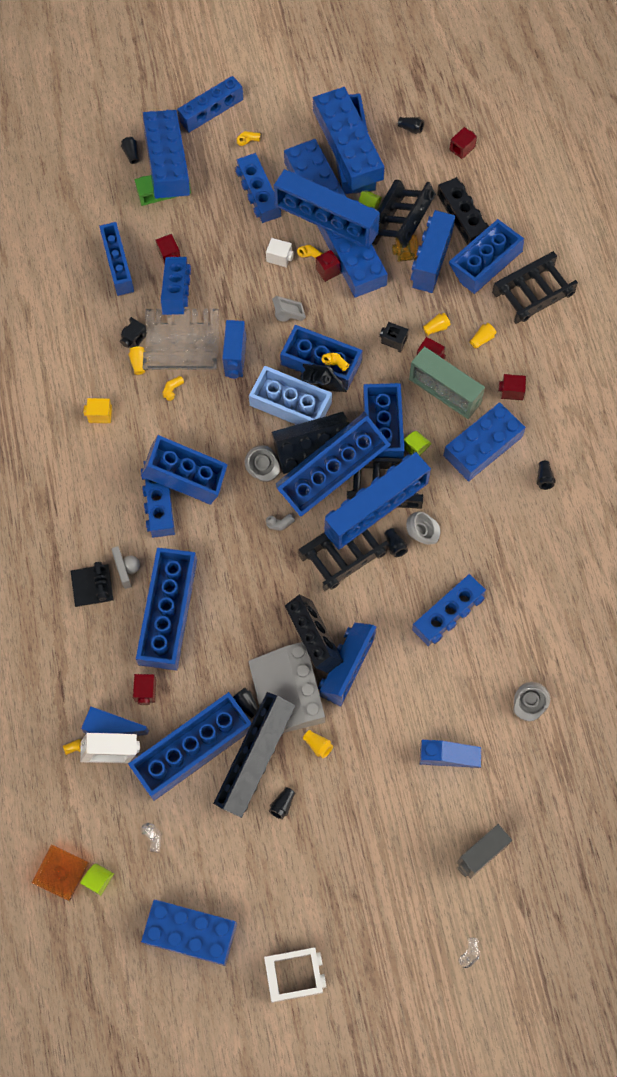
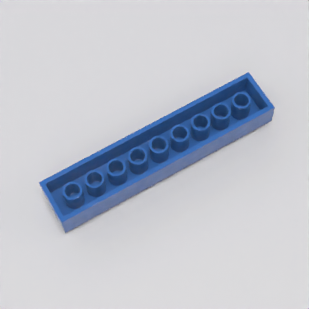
[284,139,388,298]

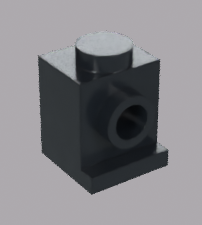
[120,317,148,348]
[379,322,409,353]

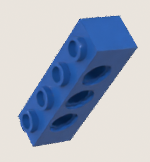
[177,76,243,133]
[235,153,281,223]
[99,222,135,296]
[161,257,191,315]
[141,461,175,538]
[412,574,486,646]

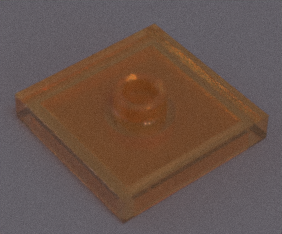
[32,844,89,902]

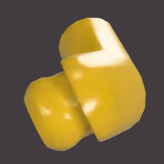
[236,131,261,146]
[297,245,323,259]
[321,353,349,371]
[162,376,184,401]
[63,739,82,755]

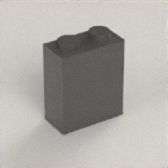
[457,824,512,879]

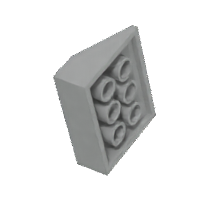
[249,642,325,733]

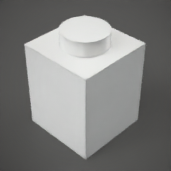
[266,238,294,267]

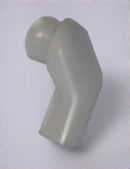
[266,514,295,531]

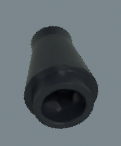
[398,117,424,134]
[121,137,140,164]
[537,460,556,490]
[384,528,408,558]
[233,688,259,718]
[269,787,296,820]

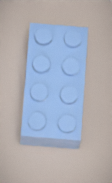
[249,366,332,425]

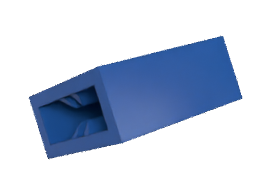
[223,320,247,379]

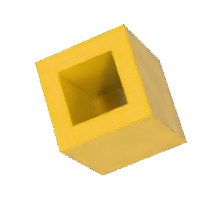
[83,398,112,423]

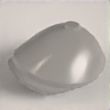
[244,445,280,482]
[406,511,440,545]
[513,682,550,721]

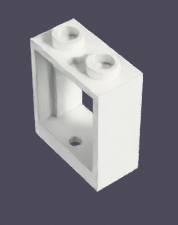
[80,733,140,763]
[264,948,326,1003]

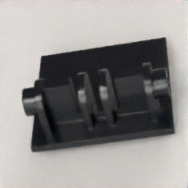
[300,364,347,392]
[70,562,114,607]

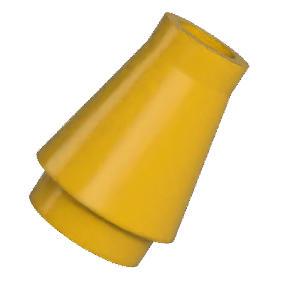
[423,313,451,336]
[469,323,497,349]
[128,346,146,375]
[303,730,333,758]

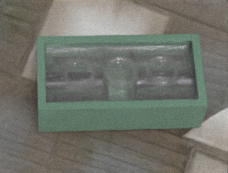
[409,347,485,419]

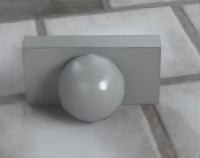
[272,296,306,322]
[112,546,140,589]

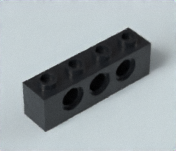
[437,177,489,245]
[285,594,343,673]

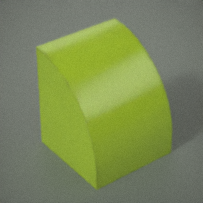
[358,190,382,210]
[404,431,432,456]
[80,863,114,896]

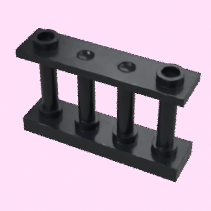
[372,179,436,248]
[492,251,578,324]
[347,457,423,509]
[298,529,388,591]

